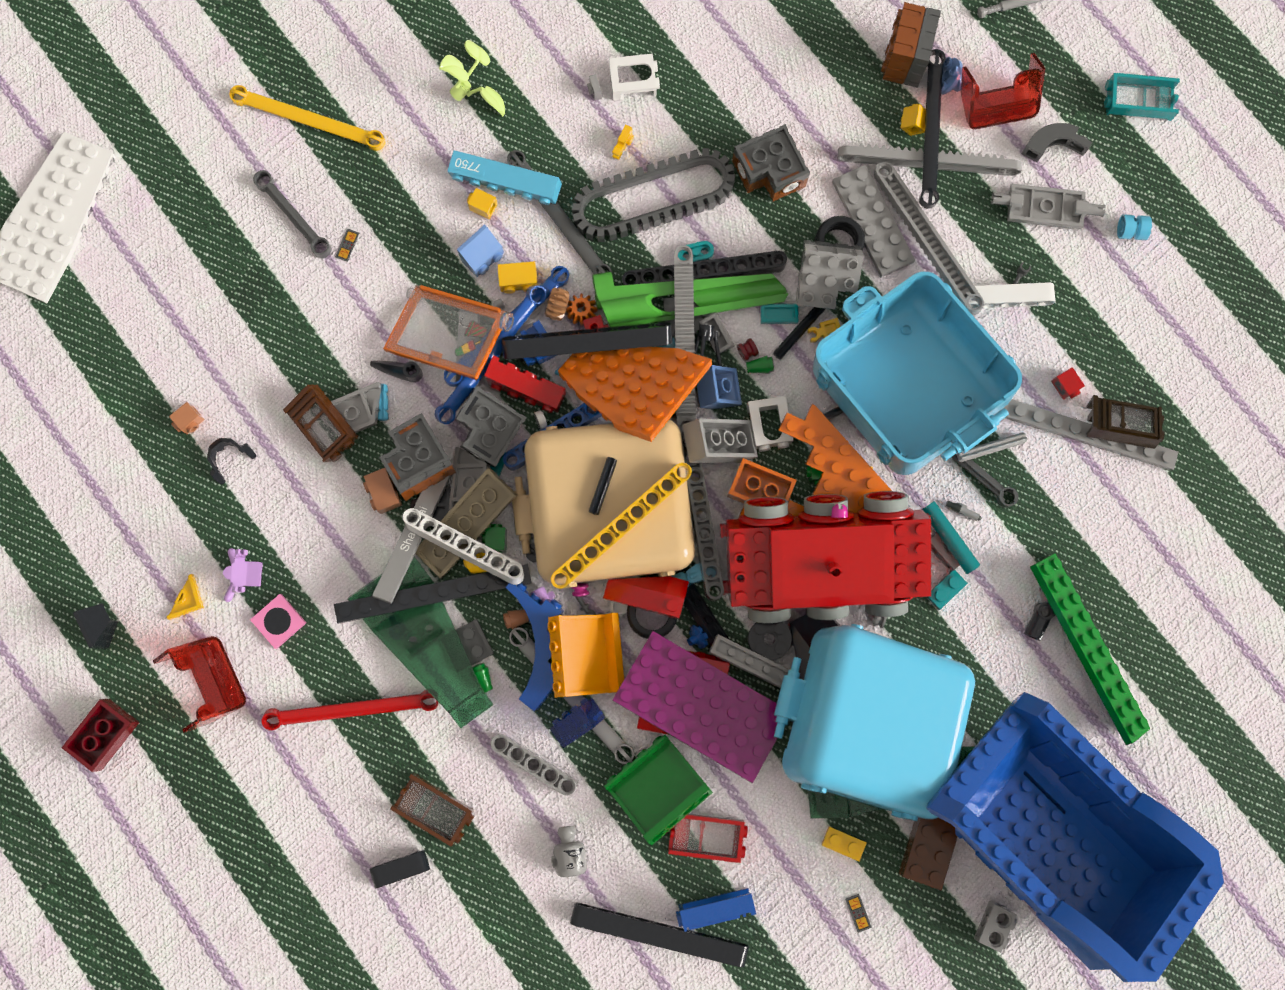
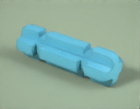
[378,384,388,421]

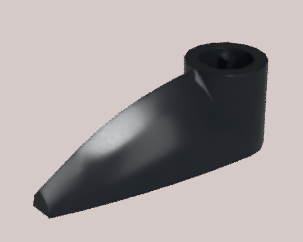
[370,361,423,382]

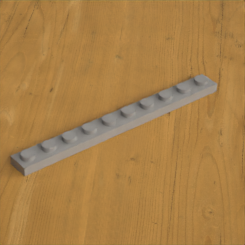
[994,399,1178,471]

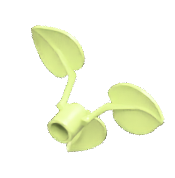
[439,40,505,117]

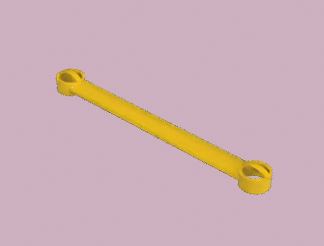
[229,85,385,151]

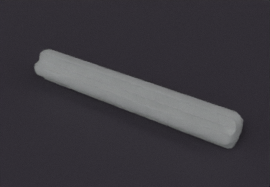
[957,432,1028,462]

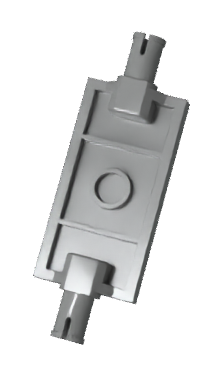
[991,183,1106,229]

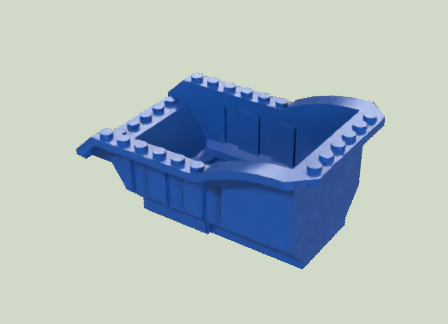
[926,692,1224,982]

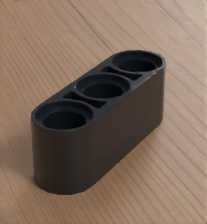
[369,850,430,889]

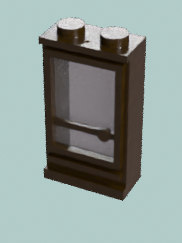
[1086,395,1165,449]

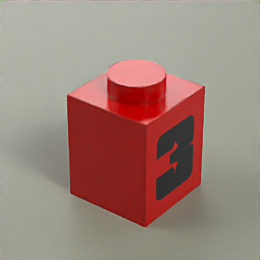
[1051,367,1085,400]

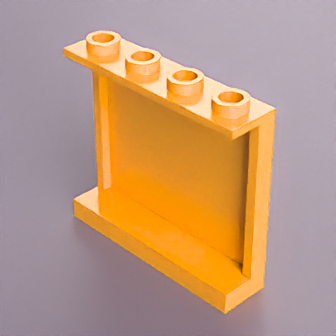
[548,613,624,698]

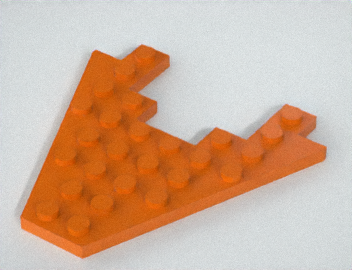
[738,404,892,519]

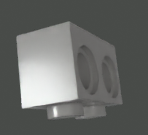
[974,901,1017,953]

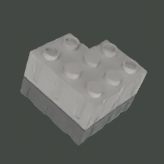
[796,240,864,309]

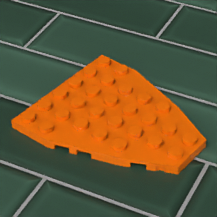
[558,347,712,442]

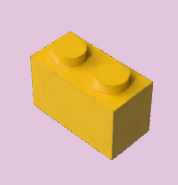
[498,261,538,294]

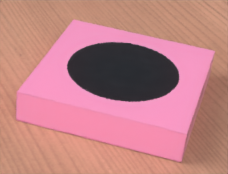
[250,594,306,649]

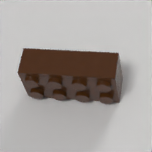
[898,817,958,891]

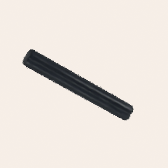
[773,307,826,359]

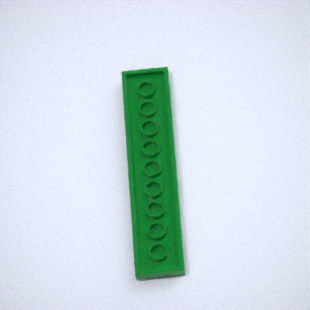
[1030,554,1150,745]

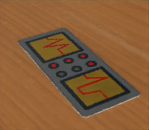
[335,229,360,262]
[845,894,872,933]

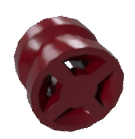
[737,338,759,362]

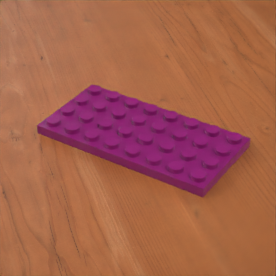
[612,631,777,783]

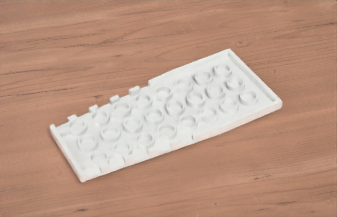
[0,132,115,303]

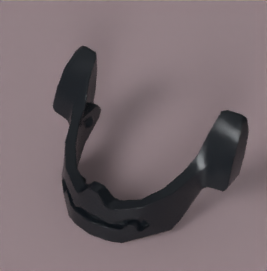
[207,438,256,484]

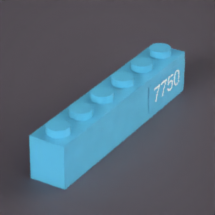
[448,150,562,205]

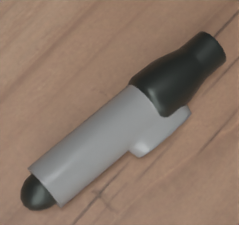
[945,501,982,521]

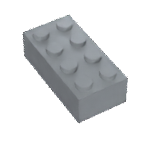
[682,418,758,463]

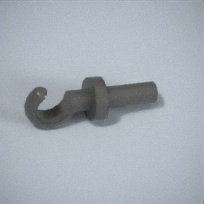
[575,597,596,615]

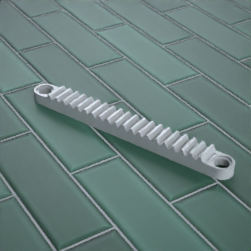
[837,143,1022,176]
[874,161,984,315]
[674,245,696,433]

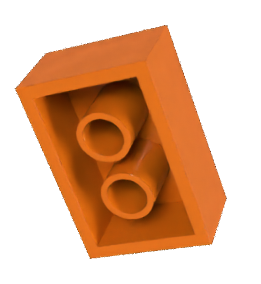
[727,458,797,504]

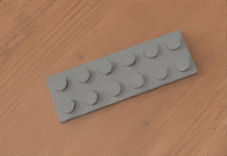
[832,165,915,278]

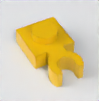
[612,124,634,160]
[807,318,840,343]

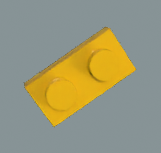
[821,826,867,862]

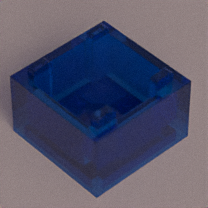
[549,698,605,748]

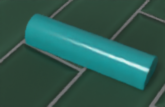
[922,501,980,574]

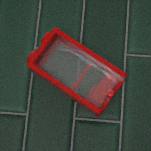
[668,814,748,863]

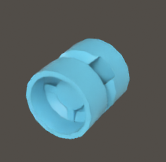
[1117,214,1152,241]

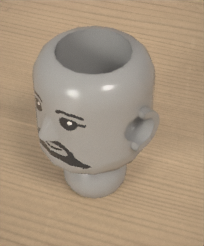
[551,826,587,877]

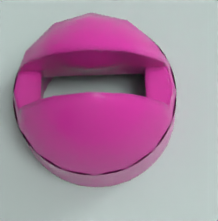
[831,504,848,518]

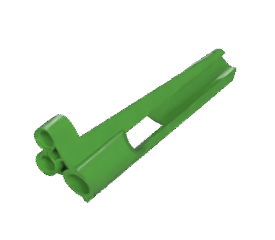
[592,272,788,327]

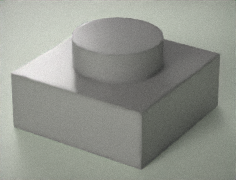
[587,74,602,101]

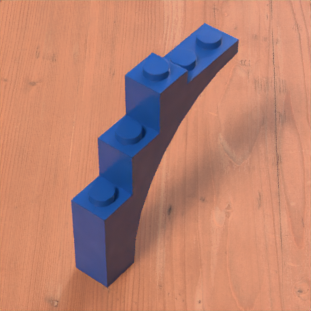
[506,582,564,711]

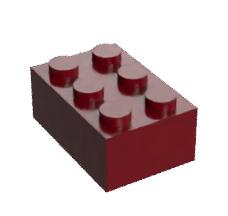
[62,699,140,772]

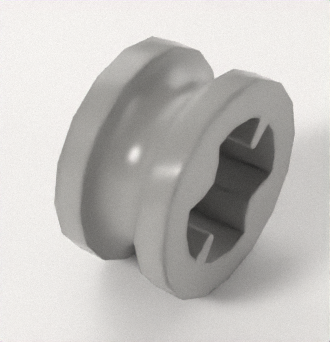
[873,616,887,628]

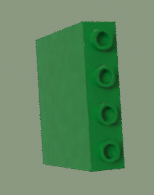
[604,735,713,846]

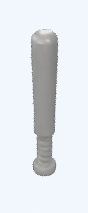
[978,0,1044,18]

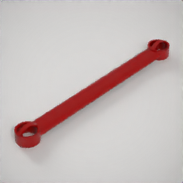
[261,689,439,730]

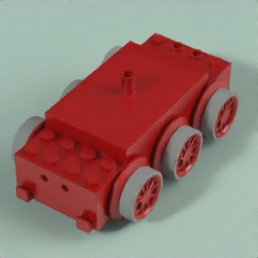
[720,491,931,623]

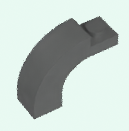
[1021,123,1093,162]

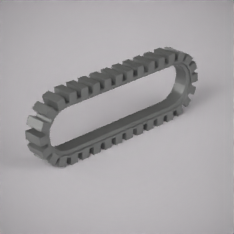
[572,148,735,242]

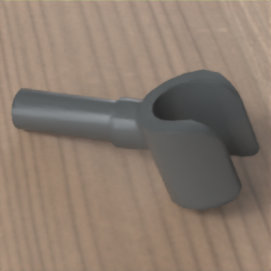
[1012,262,1031,284]

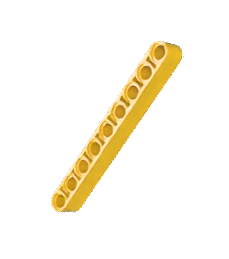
[551,463,692,589]

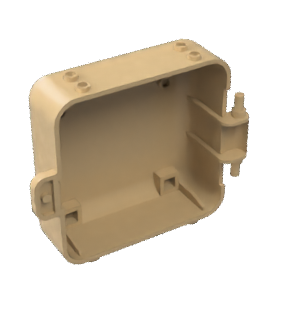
[512,419,703,588]

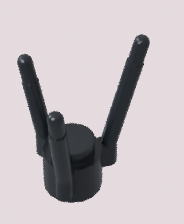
[695,325,722,366]

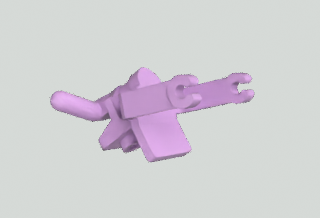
[223,548,262,602]

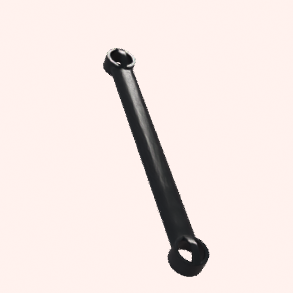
[919,49,946,209]

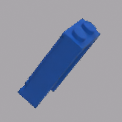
[676,888,756,932]

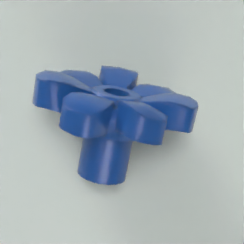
[687,625,708,649]

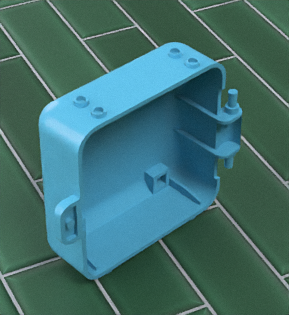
[813,271,1022,475]
[774,624,975,821]

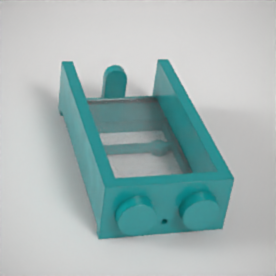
[1104,73,1180,121]

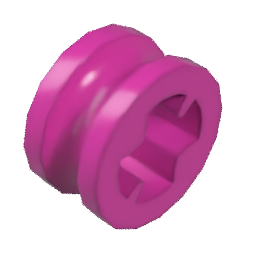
[572,583,590,597]

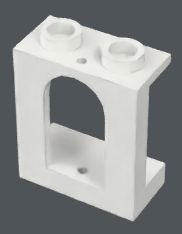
[609,54,660,101]
[747,396,793,452]

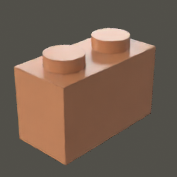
[363,468,402,514]

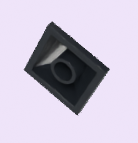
[73,603,118,650]

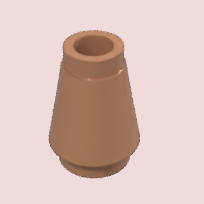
[503,609,529,630]

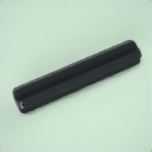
[589,457,617,515]

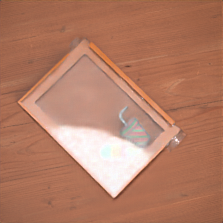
[383,285,514,380]

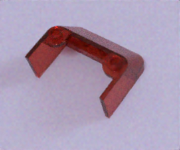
[960,53,1046,129]
[153,636,246,733]

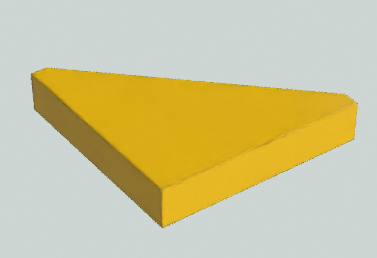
[167,574,204,620]

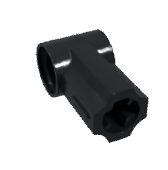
[1024,602,1055,641]

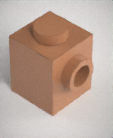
[169,402,205,434]

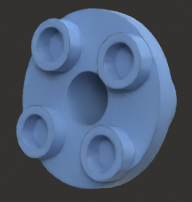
[941,57,967,95]

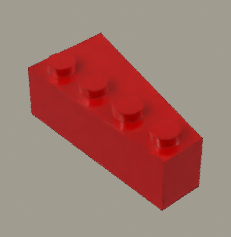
[484,355,567,413]

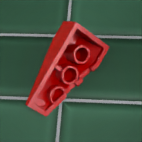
[603,576,689,620]

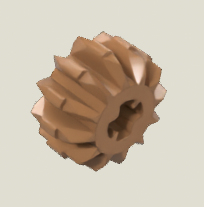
[545,288,570,321]

